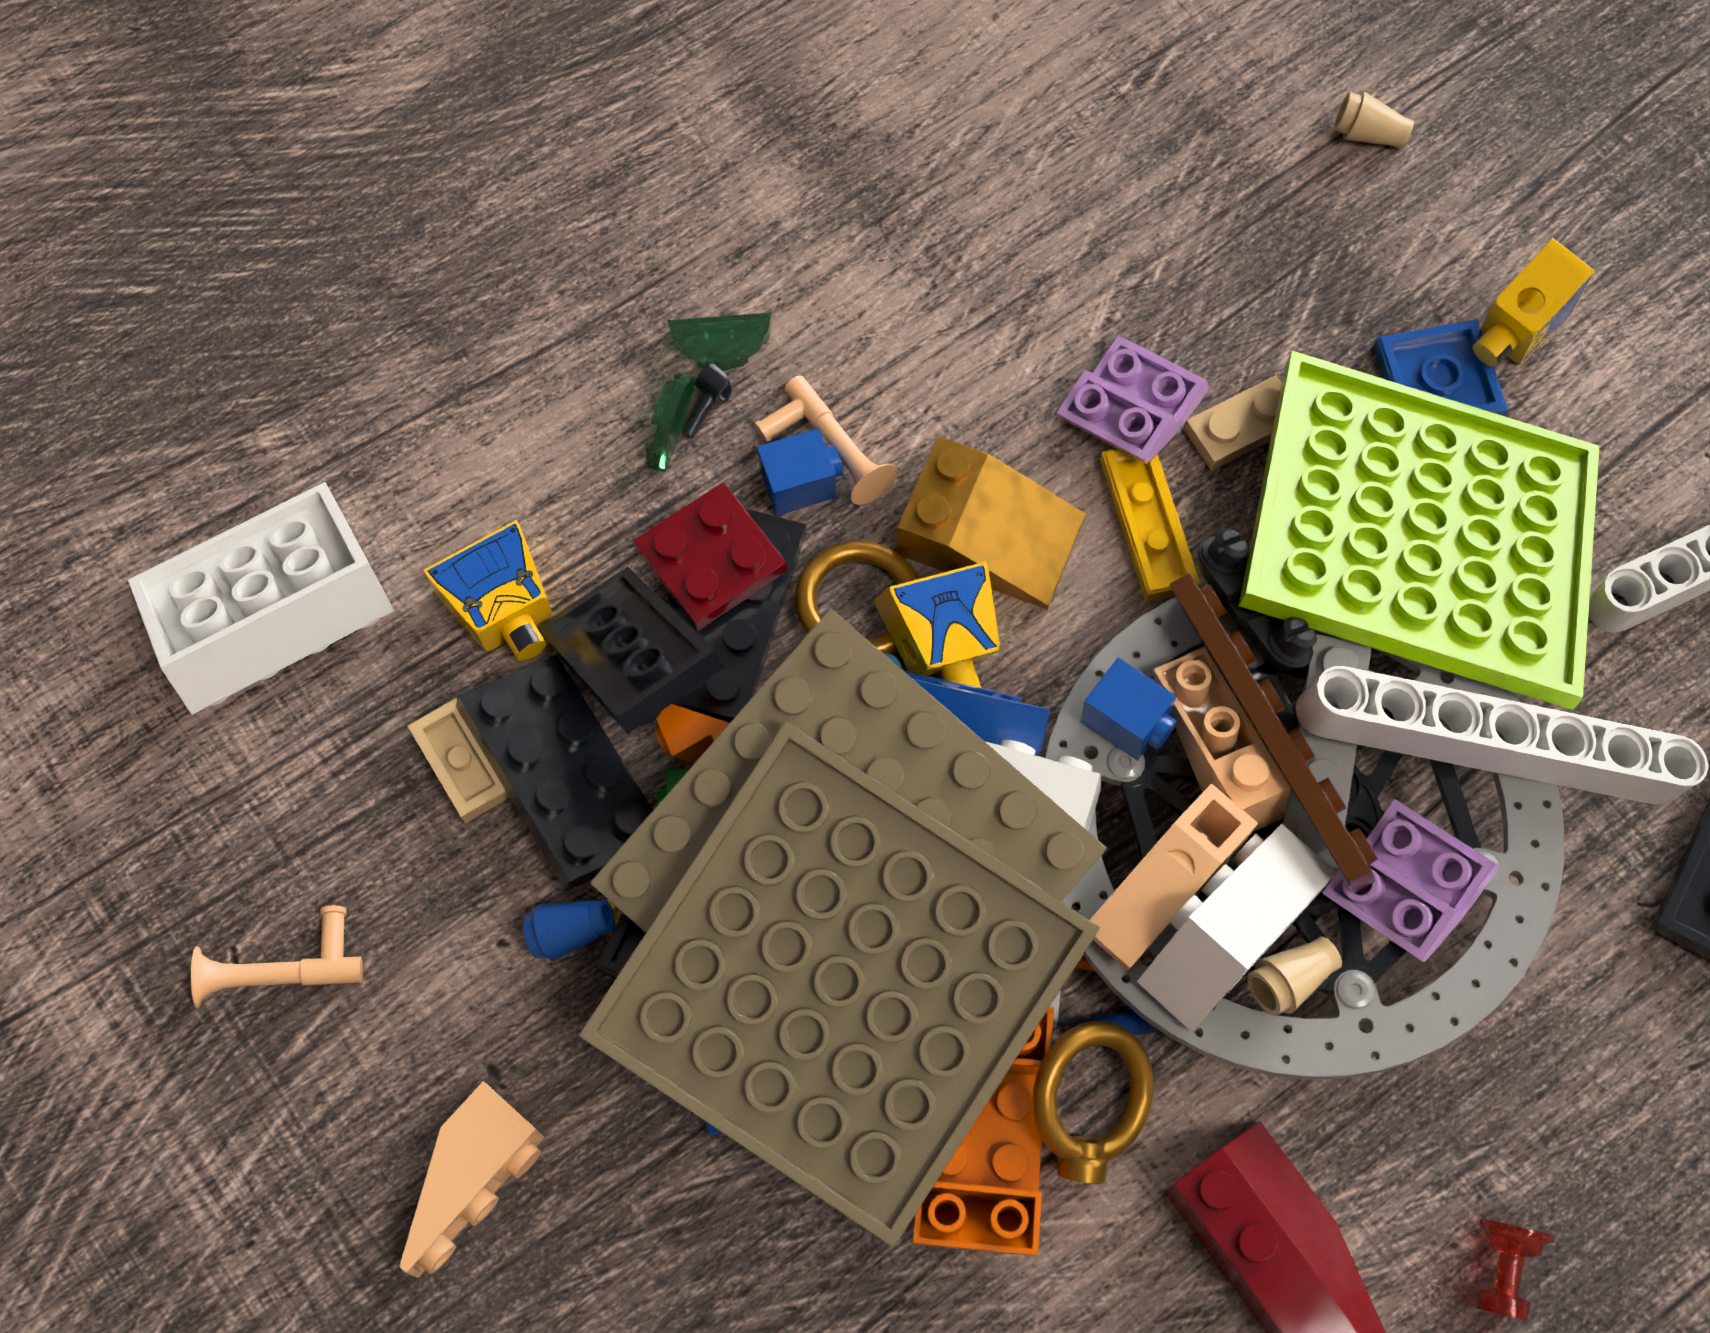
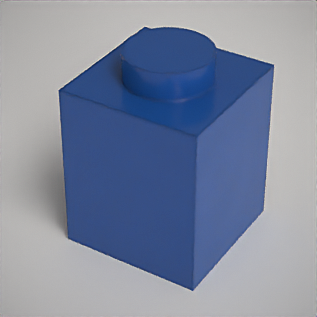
[757,428,843,516]
[1081,657,1177,761]

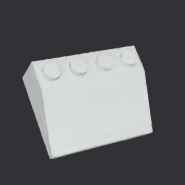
[128,482,395,715]

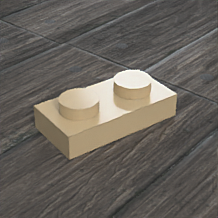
[1184,375,1282,471]
[408,698,510,824]

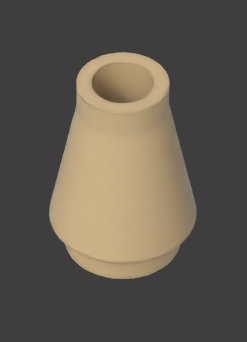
[1333,91,1414,149]
[1248,936,1342,1016]

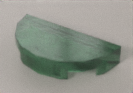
[667,312,772,371]
[646,372,697,473]

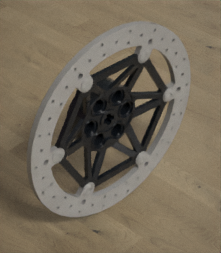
[1045,587,1564,1080]

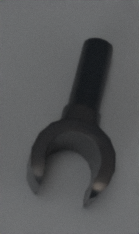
[682,363,732,439]

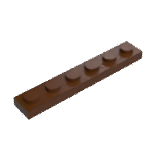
[1169,572,1378,893]

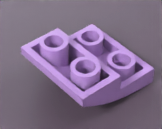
[1057,335,1209,464]
[1323,799,1500,962]

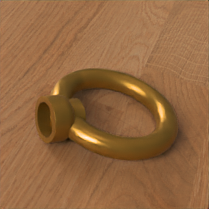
[795,540,919,654]
[1032,1021,1154,1184]

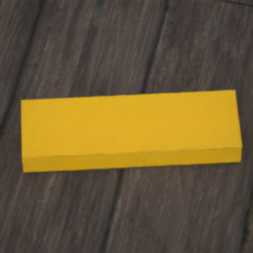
[1100,449,1200,602]

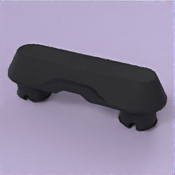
[1198,529,1317,672]

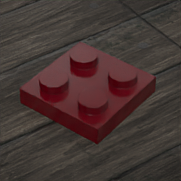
[633,482,788,631]

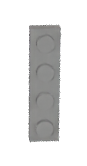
[1282,634,1372,871]

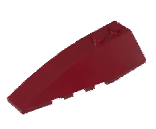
[1164,1121,1386,1333]

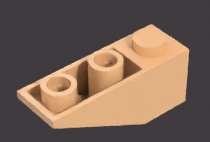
[1153,647,1291,832]
[1090,783,1258,971]
[399,1081,545,1278]

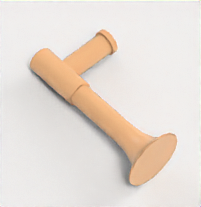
[754,376,898,505]
[191,906,363,1008]

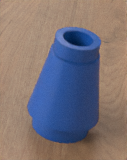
[523,899,615,961]

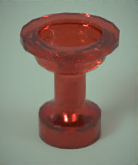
[1477,1218,1555,1321]

